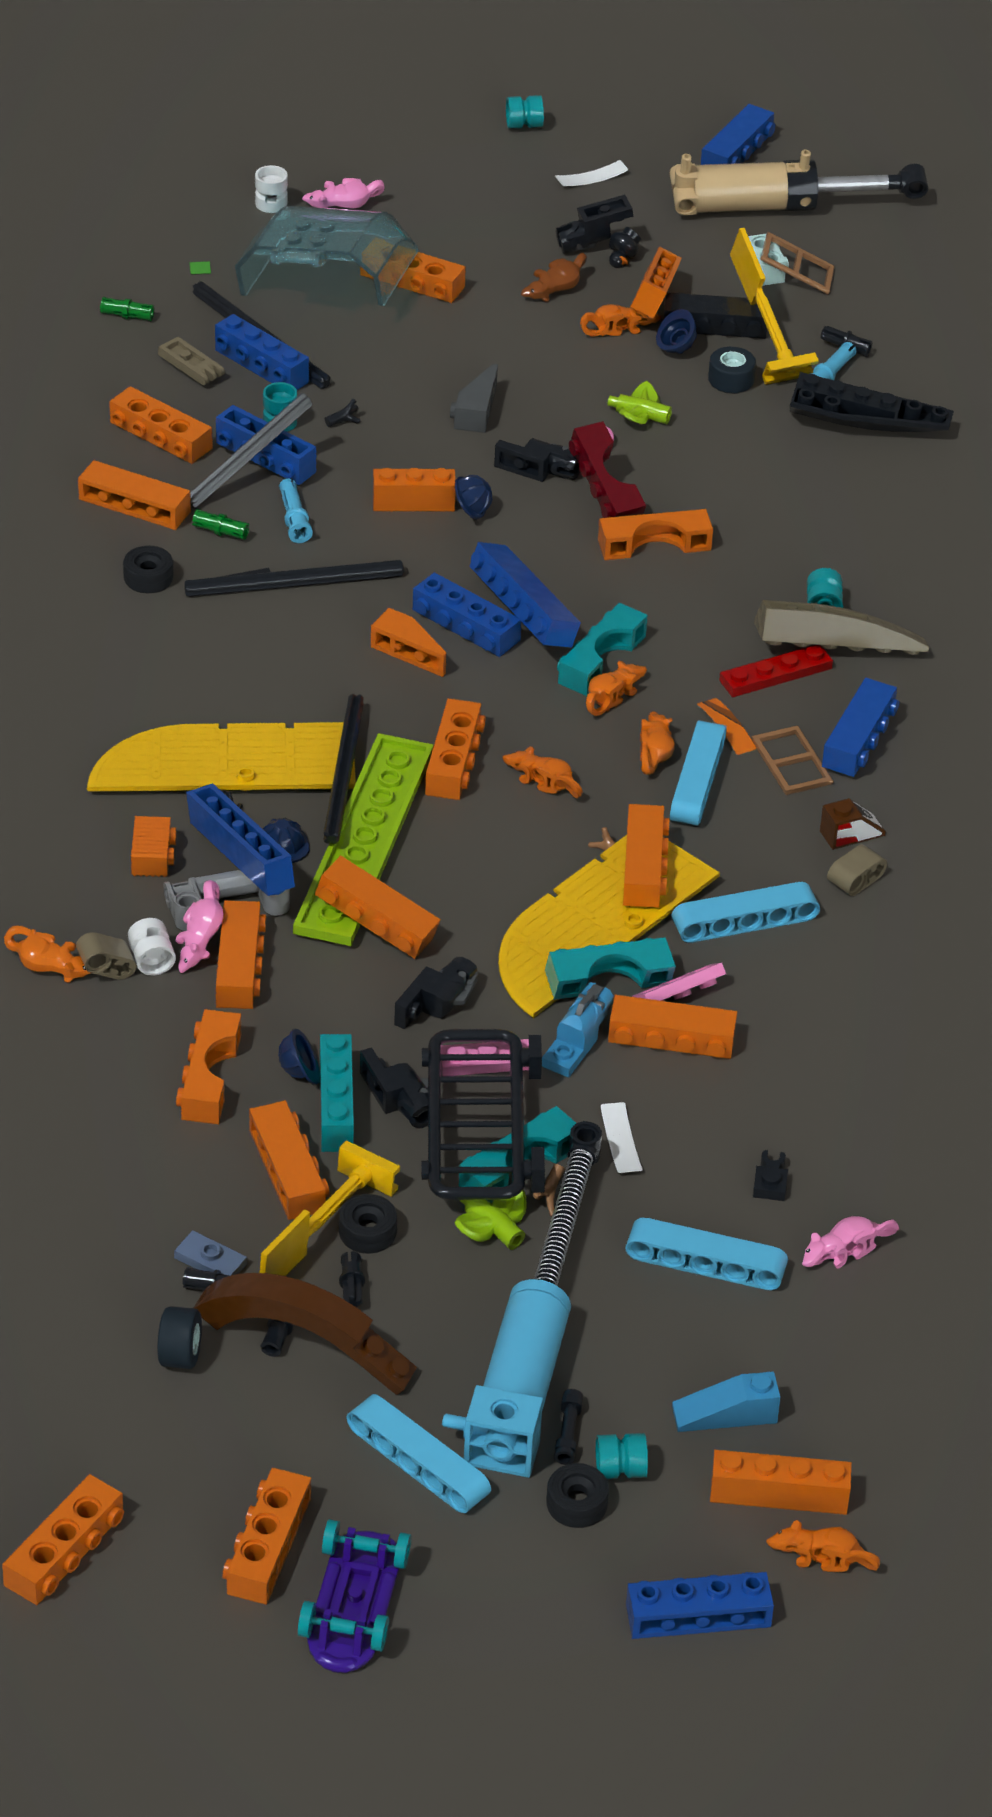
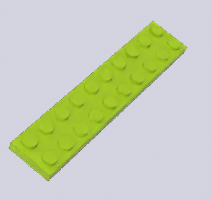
[293,733,434,946]

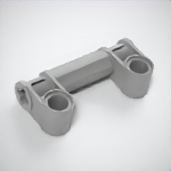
[163,870,290,931]

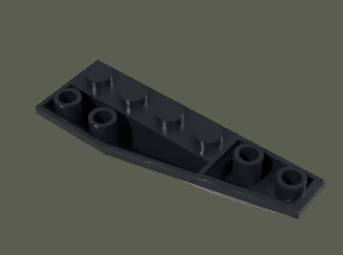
[790,372,954,432]

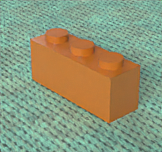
[373,468,455,512]

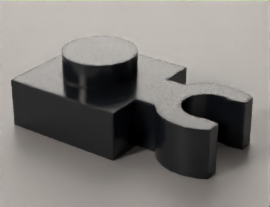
[753,1150,788,1201]

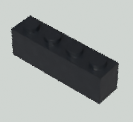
[664,292,769,339]

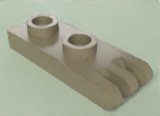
[158,337,225,385]

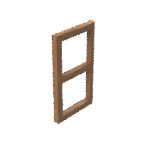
[760,232,834,294]
[751,726,834,795]

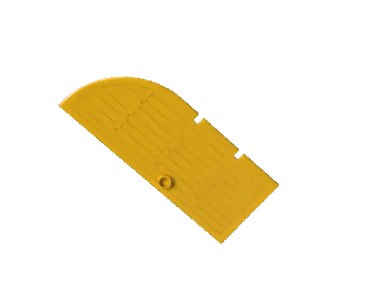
[87,722,356,791]
[498,835,720,1018]

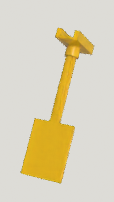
[730,227,819,385]
[260,1140,400,1276]

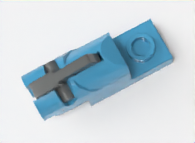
[542,982,614,1078]

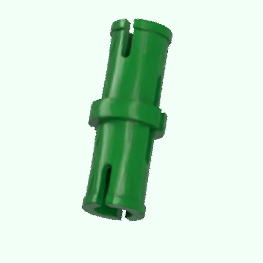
[100,297,155,321]
[192,509,249,540]

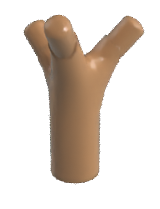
[588,827,615,850]
[533,1163,566,1216]

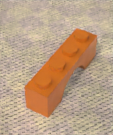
[598,509,713,560]
[176,1009,241,1125]

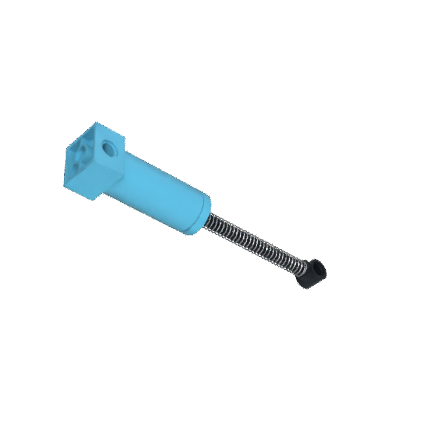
[442,1121,602,1478]

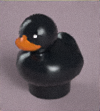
[609,226,642,268]

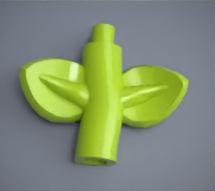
[607,380,672,425]
[455,1189,527,1250]

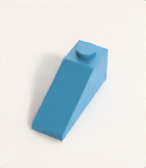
[672,1371,780,1432]

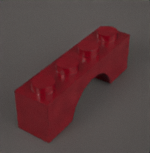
[569,421,646,518]

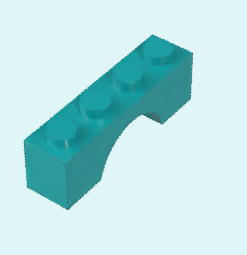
[557,603,648,696]
[545,937,676,1000]
[320,1034,354,1152]
[459,1106,576,1203]

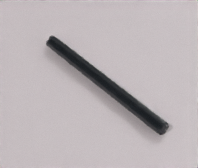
[193,281,331,389]
[184,560,404,597]
[323,694,364,844]

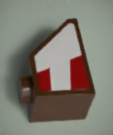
[820,798,886,850]

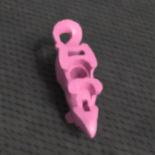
[302,178,385,213]
[176,880,224,973]
[802,1216,899,1269]

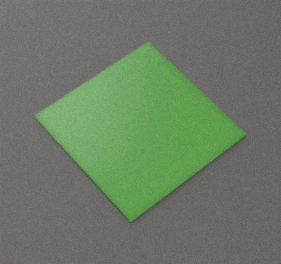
[189,261,211,274]

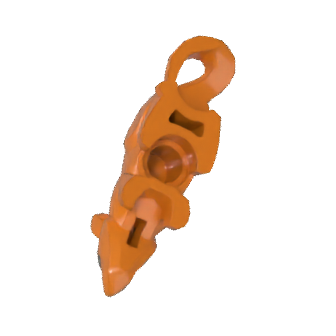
[580,304,661,336]
[586,660,647,716]
[640,711,675,775]
[502,746,583,798]
[4,926,91,983]
[766,1520,880,1572]

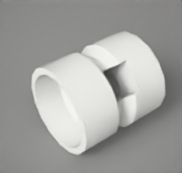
[255,165,288,213]
[128,918,176,976]

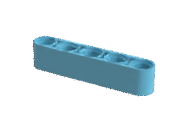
[670,720,727,826]
[671,882,820,943]
[625,1218,788,1290]
[346,1394,491,1514]

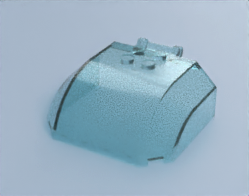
[235,206,418,306]

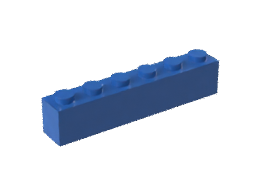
[469,542,581,648]
[186,783,295,896]

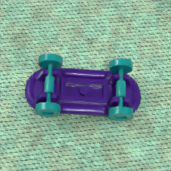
[298,1519,412,1673]

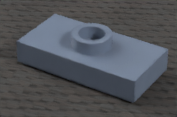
[174,1230,247,1276]

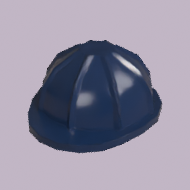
[656,309,697,354]
[455,475,493,519]
[263,817,309,863]
[279,1028,320,1085]

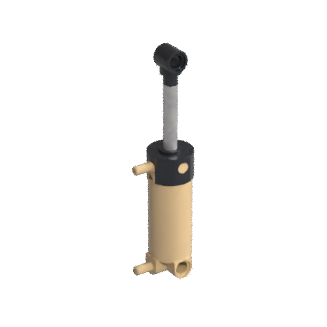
[669,150,929,215]

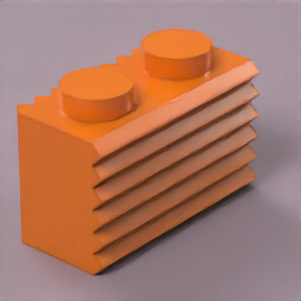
[131,816,177,877]

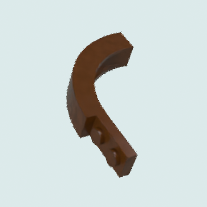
[193,1273,417,1395]

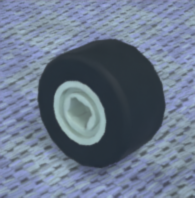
[708,346,756,393]
[157,1306,202,1369]

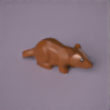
[521,252,587,302]

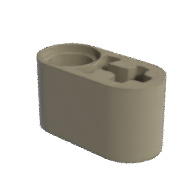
[827,844,887,896]
[76,932,137,980]

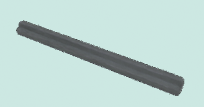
[190,393,313,508]

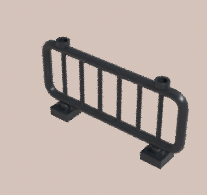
[421,1029,545,1200]

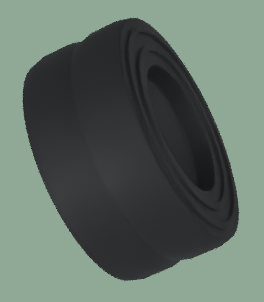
[123,545,174,593]
[339,1194,397,1254]
[546,1463,609,1528]

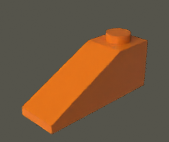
[371,608,446,677]

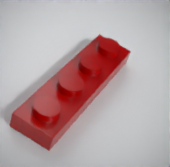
[719,645,833,698]

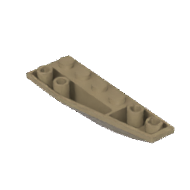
[754,600,929,655]

